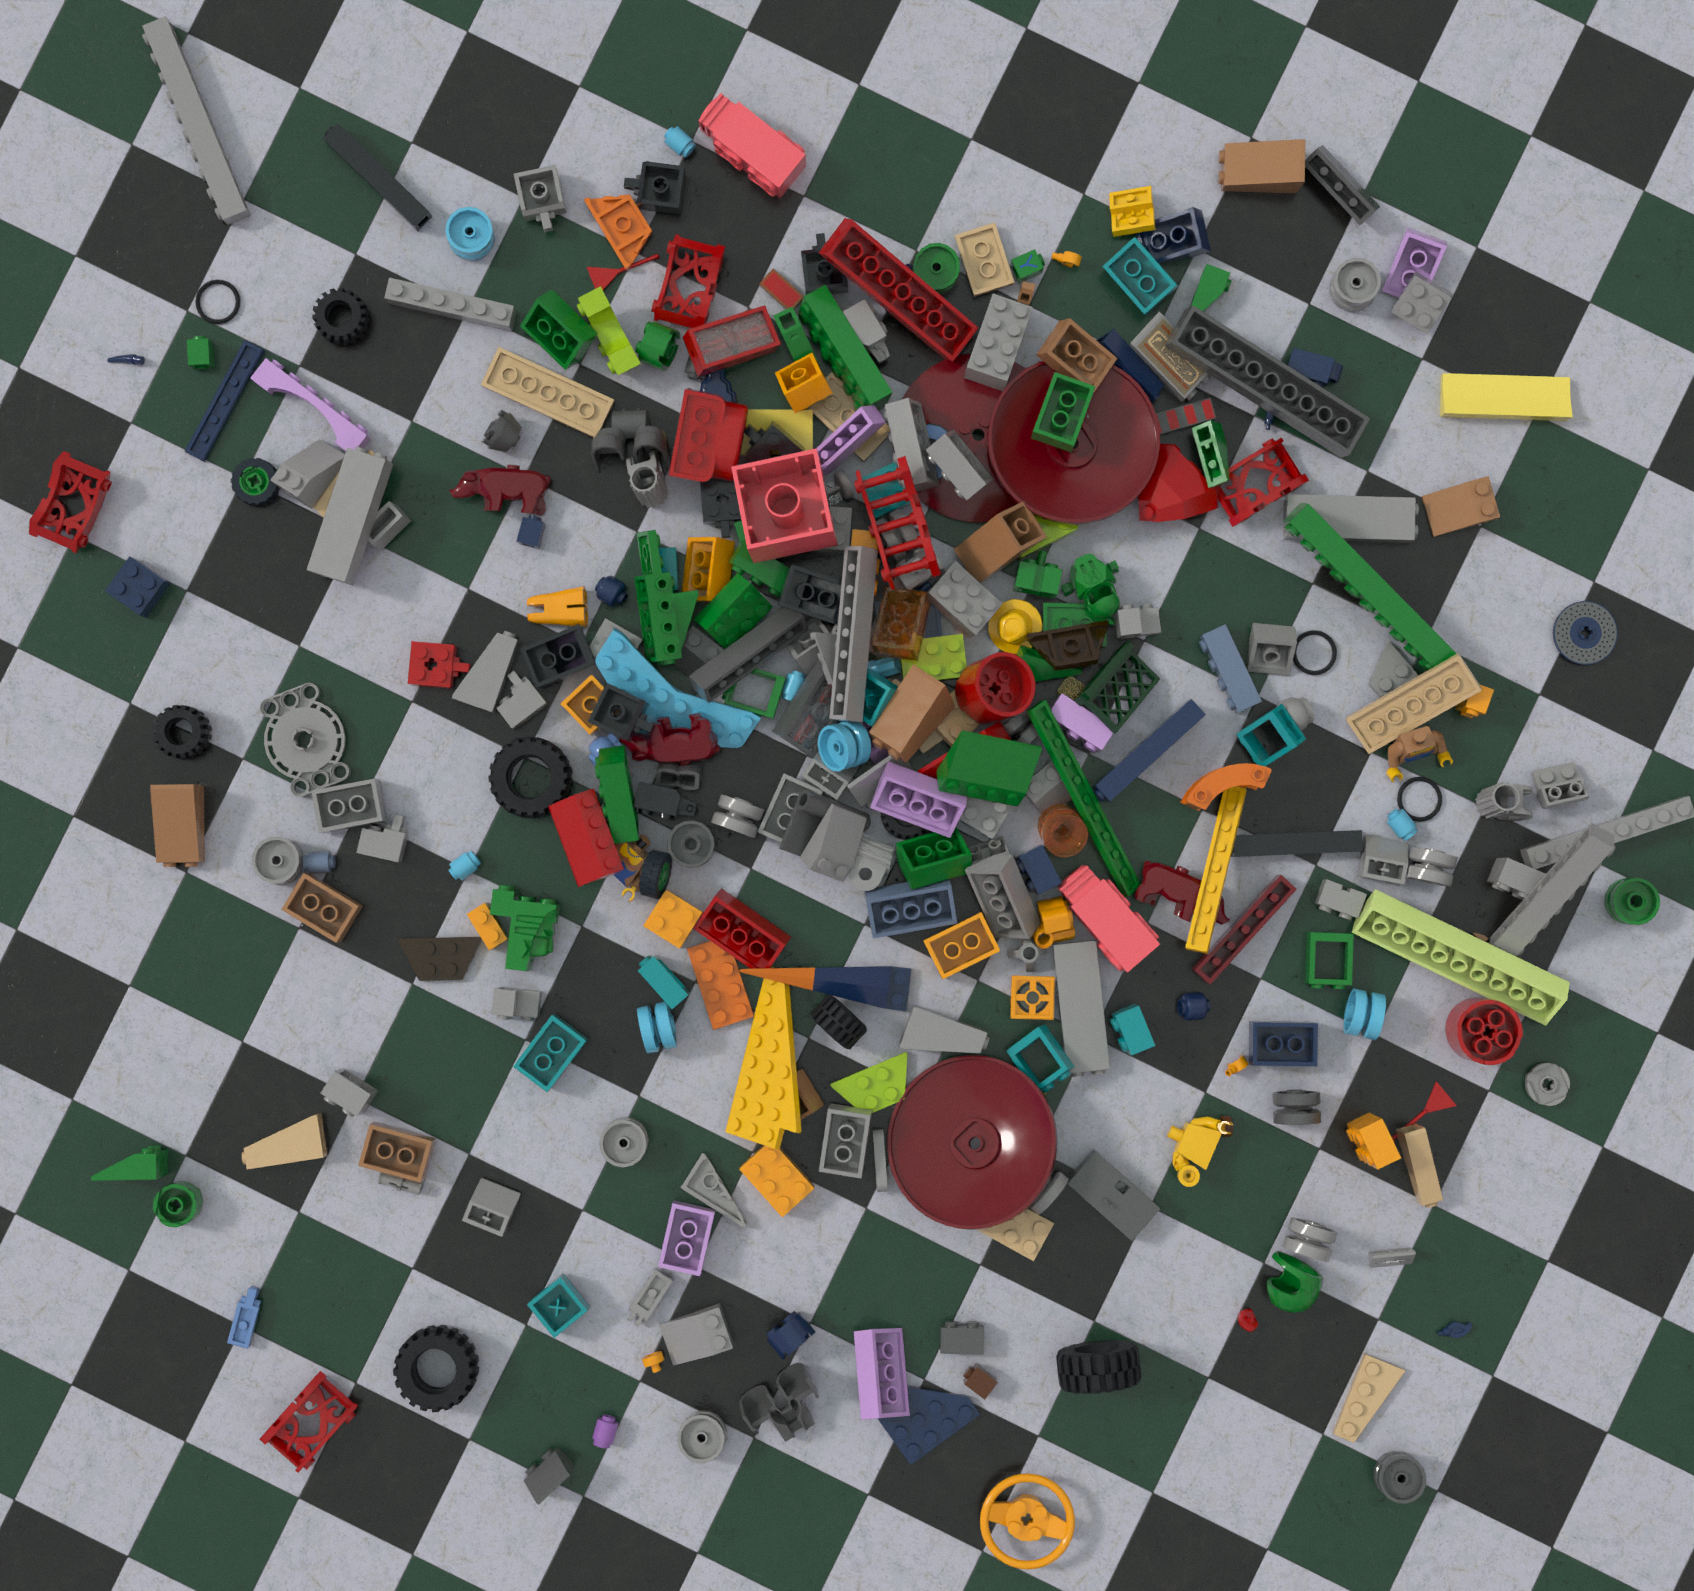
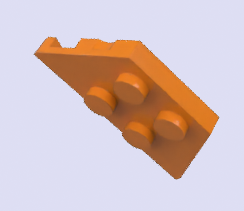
[583,194,652,271]

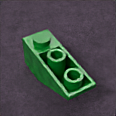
[773,306,820,365]

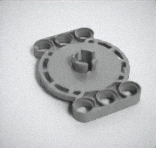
[260,683,351,797]

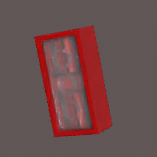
[682,305,781,377]

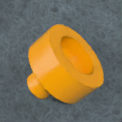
[641,1351,664,1373]

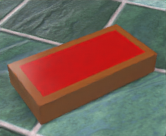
[759,268,804,309]

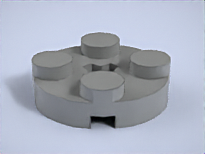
[1525,1062,1570,1106]

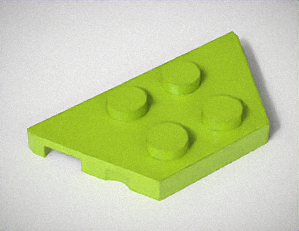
[830,1052,907,1113]

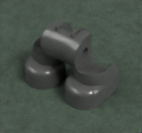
[591,408,670,471]
[739,1363,819,1442]

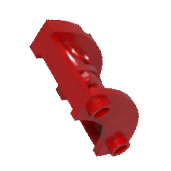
[651,234,725,328]
[1216,438,1309,527]
[29,451,112,554]
[259,1371,358,1473]

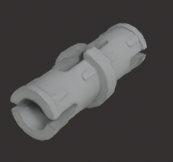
[378,1172,424,1195]

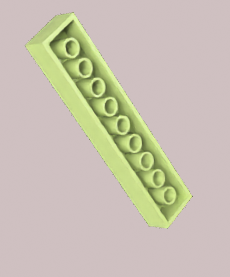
[1352,889,1570,1026]

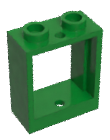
[722,669,786,720]
[1305,932,1354,989]

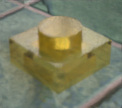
[1056,676,1086,701]

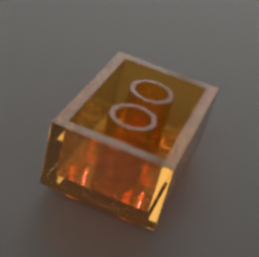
[872,587,931,661]

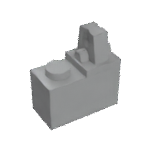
[497,671,548,730]
[356,814,409,863]

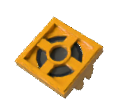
[1010,975,1055,1020]

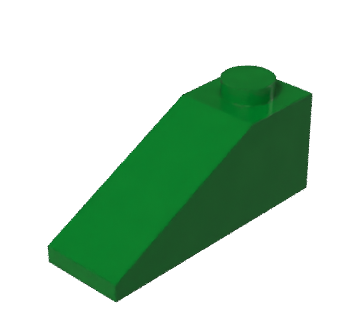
[1190,264,1232,312]
[1192,420,1229,488]
[1016,645,1083,682]

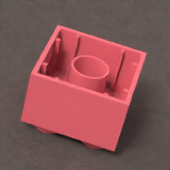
[731,448,838,563]

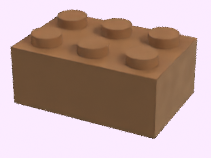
[281,873,363,943]
[358,1122,436,1183]

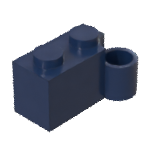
[1288,348,1343,387]

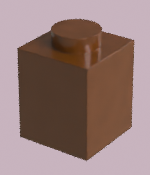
[963,1363,998,1400]

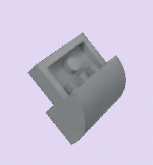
[1531,762,1589,809]

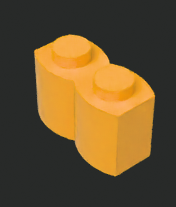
[1036,896,1073,934]

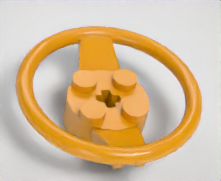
[980,1473,1075,1570]

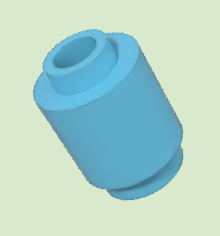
[664,126,696,158]
[781,671,805,702]
[1386,808,1418,841]
[449,850,481,881]

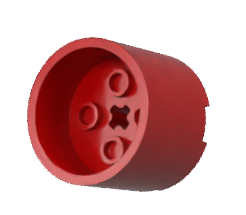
[955,652,1035,725]
[1445,997,1523,1065]

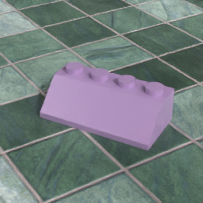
[870,761,967,838]
[854,1328,910,1420]

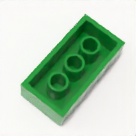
[595,745,639,844]

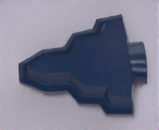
[700,369,737,403]

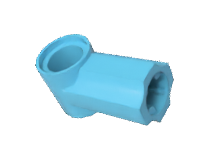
[867,655,901,678]

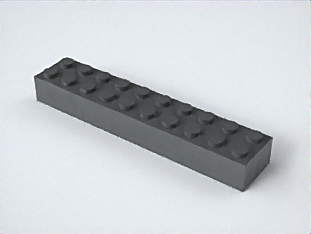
[1164,305,1370,458]

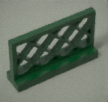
[1074,640,1160,734]

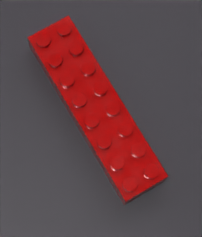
[819,218,978,362]

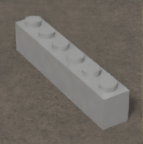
[384,278,517,332]

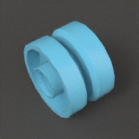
[445,207,495,261]
[818,721,871,772]
[1343,988,1386,1040]
[637,1001,677,1054]

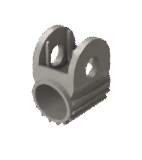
[626,450,668,508]
[1475,782,1533,821]
[848,835,894,891]

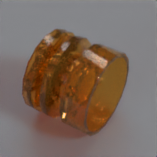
[1037,804,1088,857]

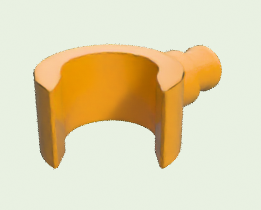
[1052,251,1082,268]
[1225,1055,1249,1076]

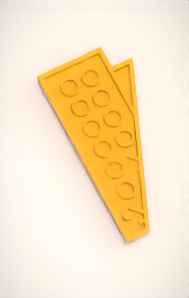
[725,967,801,1149]

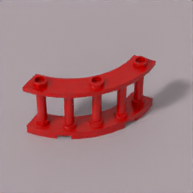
[854,456,941,590]

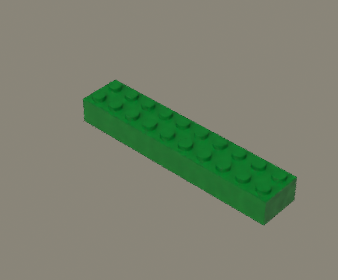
[1283,503,1457,671]

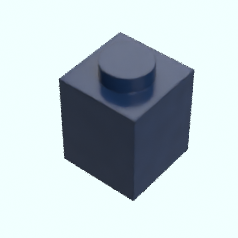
[516,515,546,549]

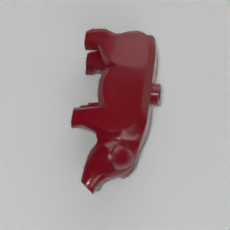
[449,465,550,515]
[619,713,720,765]
[1135,861,1230,925]

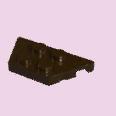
[1027,620,1108,671]
[399,937,482,981]

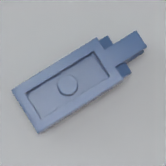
[227,1286,261,1349]

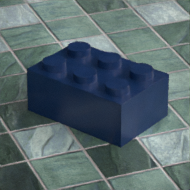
[1249,1021,1318,1067]

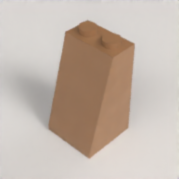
[1218,139,1306,193]
[954,501,1047,583]
[869,664,955,763]
[150,784,205,867]

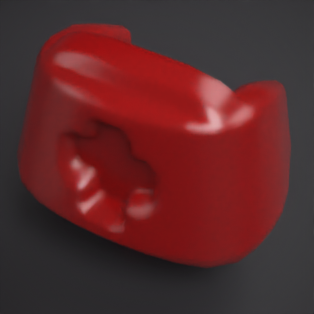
[1237,1309,1258,1332]

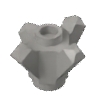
[1007,938,1047,972]

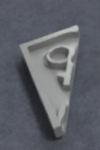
[810,632,837,685]
[681,1152,747,1228]

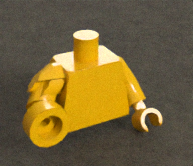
[1167,1116,1233,1187]

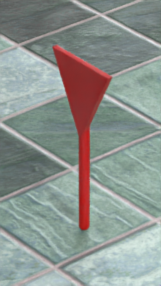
[587,254,659,290]
[1391,1081,1457,1141]

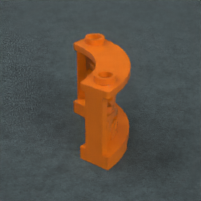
[1180,763,1272,811]

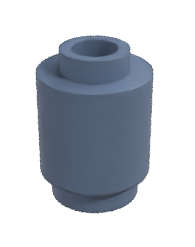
[303,851,336,874]

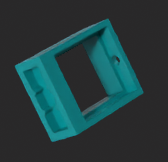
[1236,704,1306,766]
[638,955,690,1009]
[1006,1024,1075,1093]

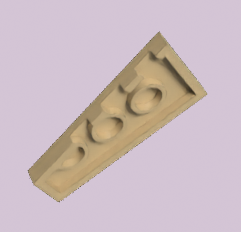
[1333,1353,1405,1443]

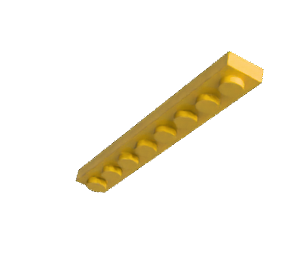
[1185,786,1247,954]

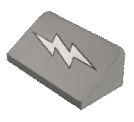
[1368,1247,1416,1268]

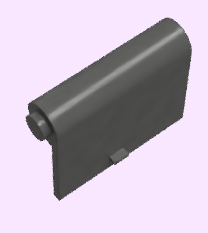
[779,790,871,856]

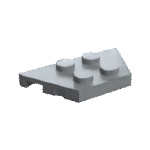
[1368,641,1419,698]

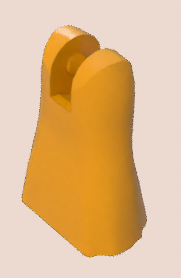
[527,586,588,627]

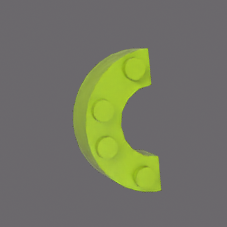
[576,286,641,375]

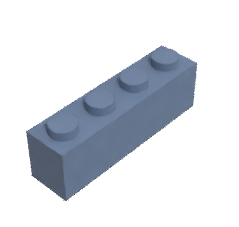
[1199,624,1262,714]

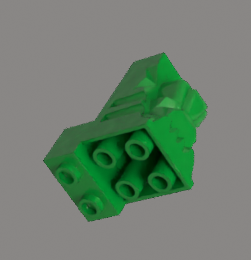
[490,885,561,971]

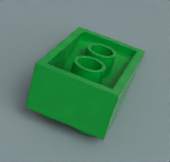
[91,1145,168,1181]

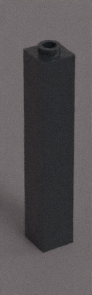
[323,123,432,232]
[1231,830,1363,857]

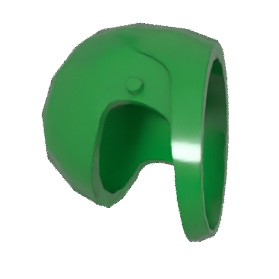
[1267,1251,1323,1313]

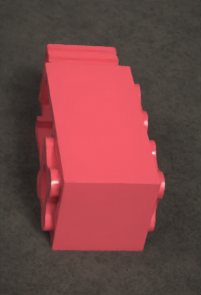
[698,93,806,199]
[1057,865,1160,973]

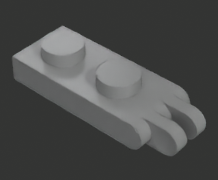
[627,1268,674,1326]

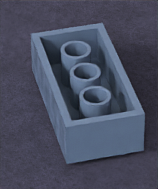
[864,879,957,938]

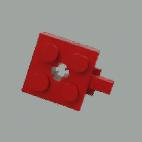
[407,641,471,689]

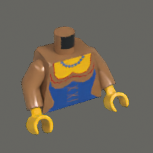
[1386,726,1453,783]
[614,835,651,902]

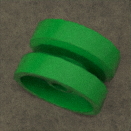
[913,243,960,294]
[1604,878,1660,925]

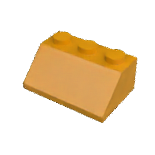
[681,537,735,604]

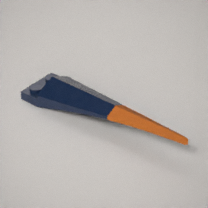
[739,966,911,1011]

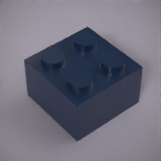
[105,556,171,618]
[1016,845,1062,895]

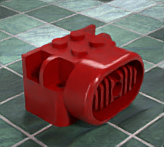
[669,388,748,482]

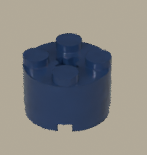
[766,1311,816,1360]

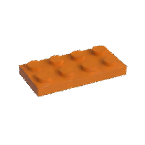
[687,941,754,1030]

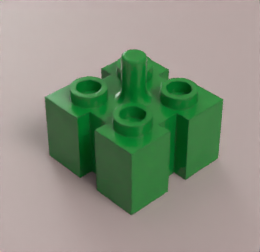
[1013,550,1063,599]

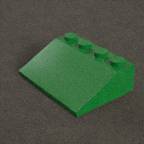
[937,730,1042,807]

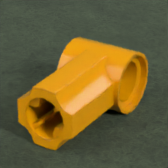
[1031,923,1075,949]

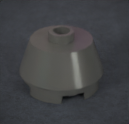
[481,409,522,453]

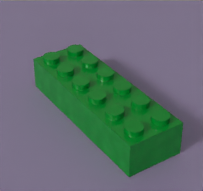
[798,285,893,411]

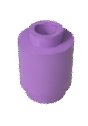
[592,1414,618,1449]

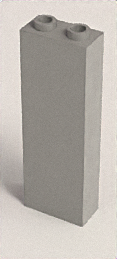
[307,447,393,586]
[1283,494,1419,543]
[1052,940,1110,1077]

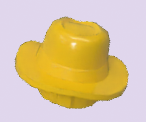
[988,599,1043,654]

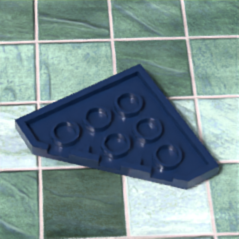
[878,1385,980,1465]

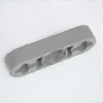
[873,1129,888,1192]

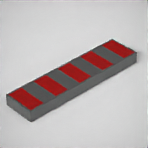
[1156,398,1216,435]

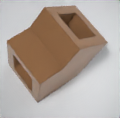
[1017,281,1036,305]

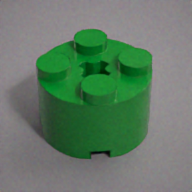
[635,322,680,371]
[153,1181,203,1227]

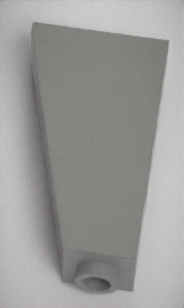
[452,631,520,713]

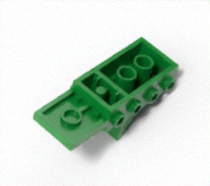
[634,530,699,665]

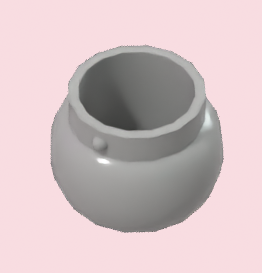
[1278,697,1314,731]

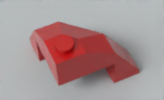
[1138,443,1218,522]

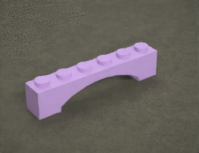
[250,358,371,451]

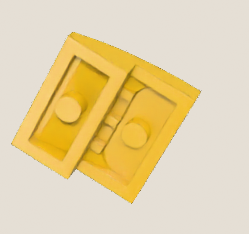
[1109,186,1156,237]

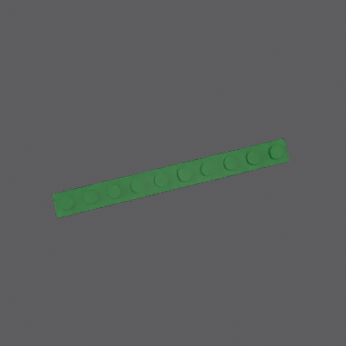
[1027,700,1141,897]

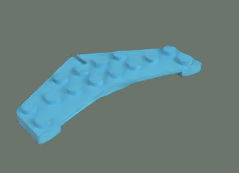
[595,628,761,748]

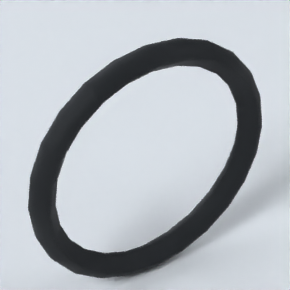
[195,279,240,324]
[1293,630,1337,675]
[1397,777,1442,822]

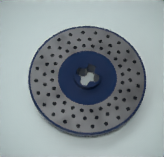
[1553,601,1618,665]

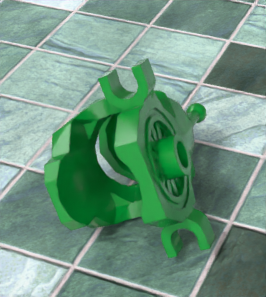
[1061,553,1120,625]

